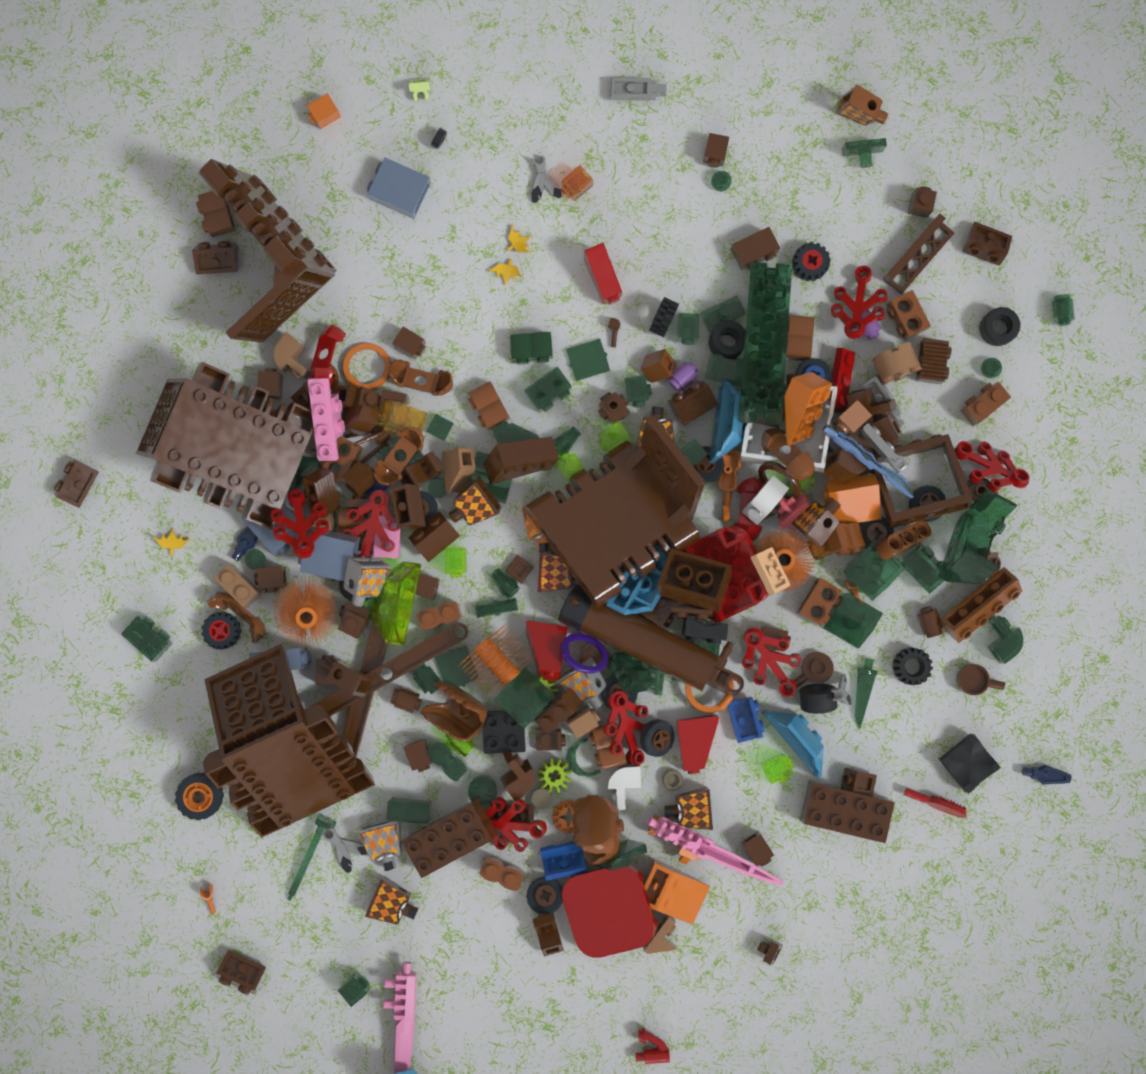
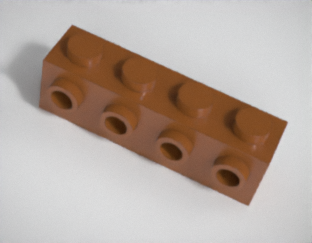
[940,567,1022,643]

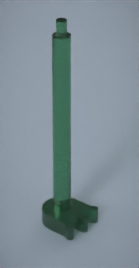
[287,814,336,901]

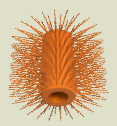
[755,529,816,591]
[273,576,338,648]
[459,625,532,698]

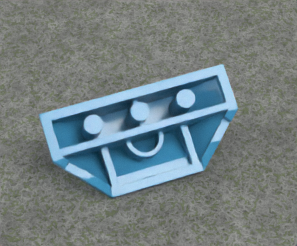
[709,380,748,463]
[606,544,667,615]
[762,710,824,778]

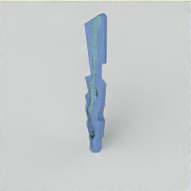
[822,424,914,498]

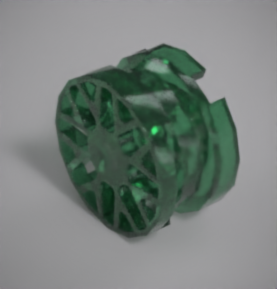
[468,775,498,806]

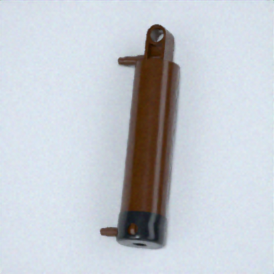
[558,585,744,696]

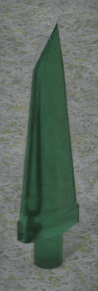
[855,658,878,730]

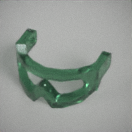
[566,737,601,777]

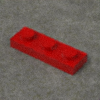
[831,348,855,412]

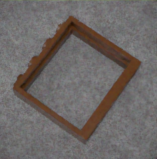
[868,434,973,529]

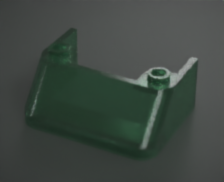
[938,489,1017,584]

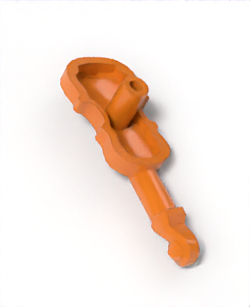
[718,450,742,522]

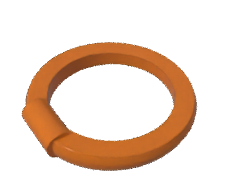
[342,343,391,390]
[685,680,734,713]

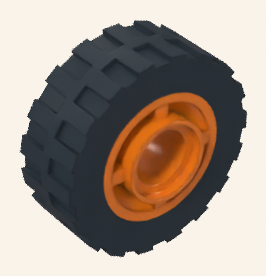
[175,772,224,820]

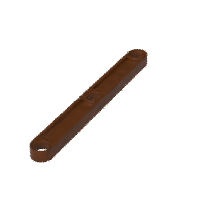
[342,591,399,758]
[310,623,469,717]

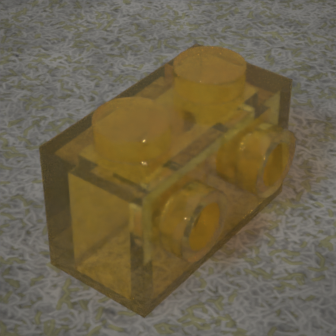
[376,400,427,433]

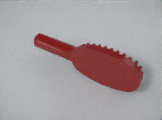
[903,787,967,818]

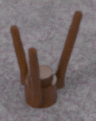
[345,425,392,464]

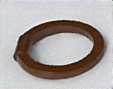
[758,462,801,500]

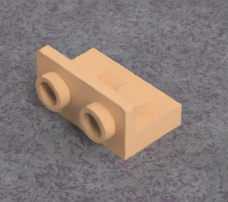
[751,547,790,596]

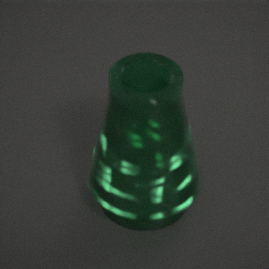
[553,426,581,456]
[490,568,520,599]

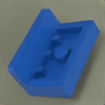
[727,696,765,743]
[540,841,587,881]

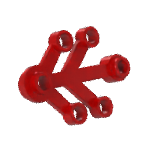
[831,265,888,339]
[954,441,1030,492]
[271,489,329,559]
[342,490,399,558]
[742,627,801,697]
[603,690,648,766]
[486,797,547,852]

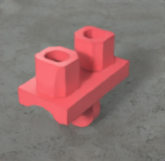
[777,492,811,531]

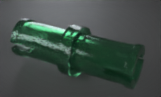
[475,598,518,618]

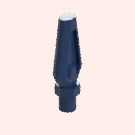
[232,526,258,561]
[1022,764,1072,785]

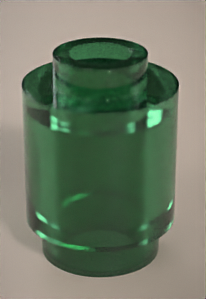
[1052,294,1075,326]
[411,663,441,694]

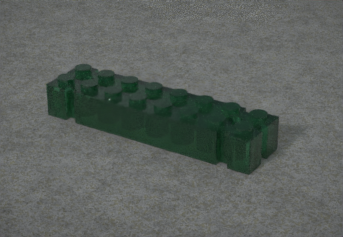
[739,262,792,424]

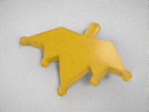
[507,225,531,253]
[488,259,523,285]
[153,528,191,555]

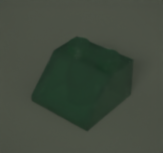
[843,538,905,601]
[823,592,883,649]
[494,667,556,729]

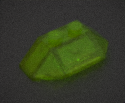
[370,561,421,646]

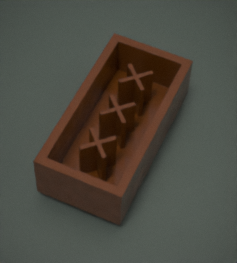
[800,780,895,843]
[401,798,498,878]

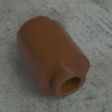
[917,606,943,638]
[390,687,422,714]

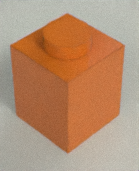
[307,93,341,129]

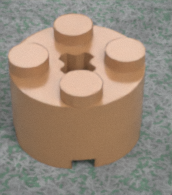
[873,342,922,385]

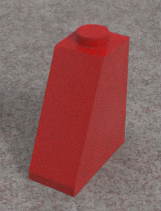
[584,243,622,305]
[525,620,568,681]
[676,714,719,774]

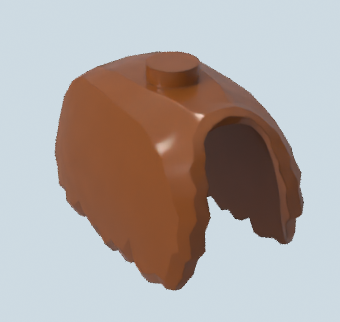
[420,680,488,741]
[572,795,624,864]

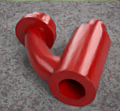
[635,1027,670,1064]

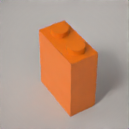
[822,474,882,524]

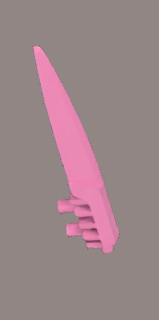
[647,816,784,885]
[384,962,417,1073]

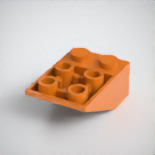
[784,372,832,446]
[643,859,710,924]

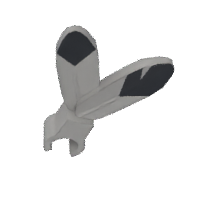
[531,155,562,203]
[831,674,852,705]
[323,827,367,873]

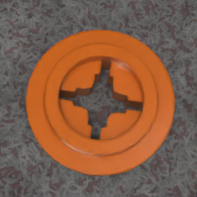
[552,800,576,834]

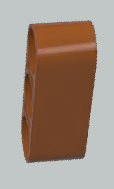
[876,521,932,560]

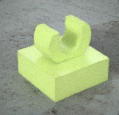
[409,78,431,101]

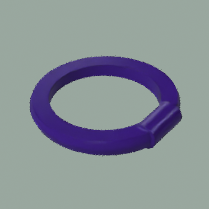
[560,633,608,674]

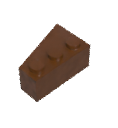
[483,436,559,485]

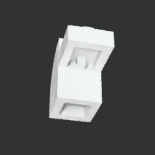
[742,475,789,525]
[607,765,641,810]

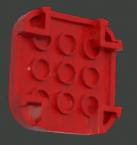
[683,525,768,623]
[562,862,658,958]

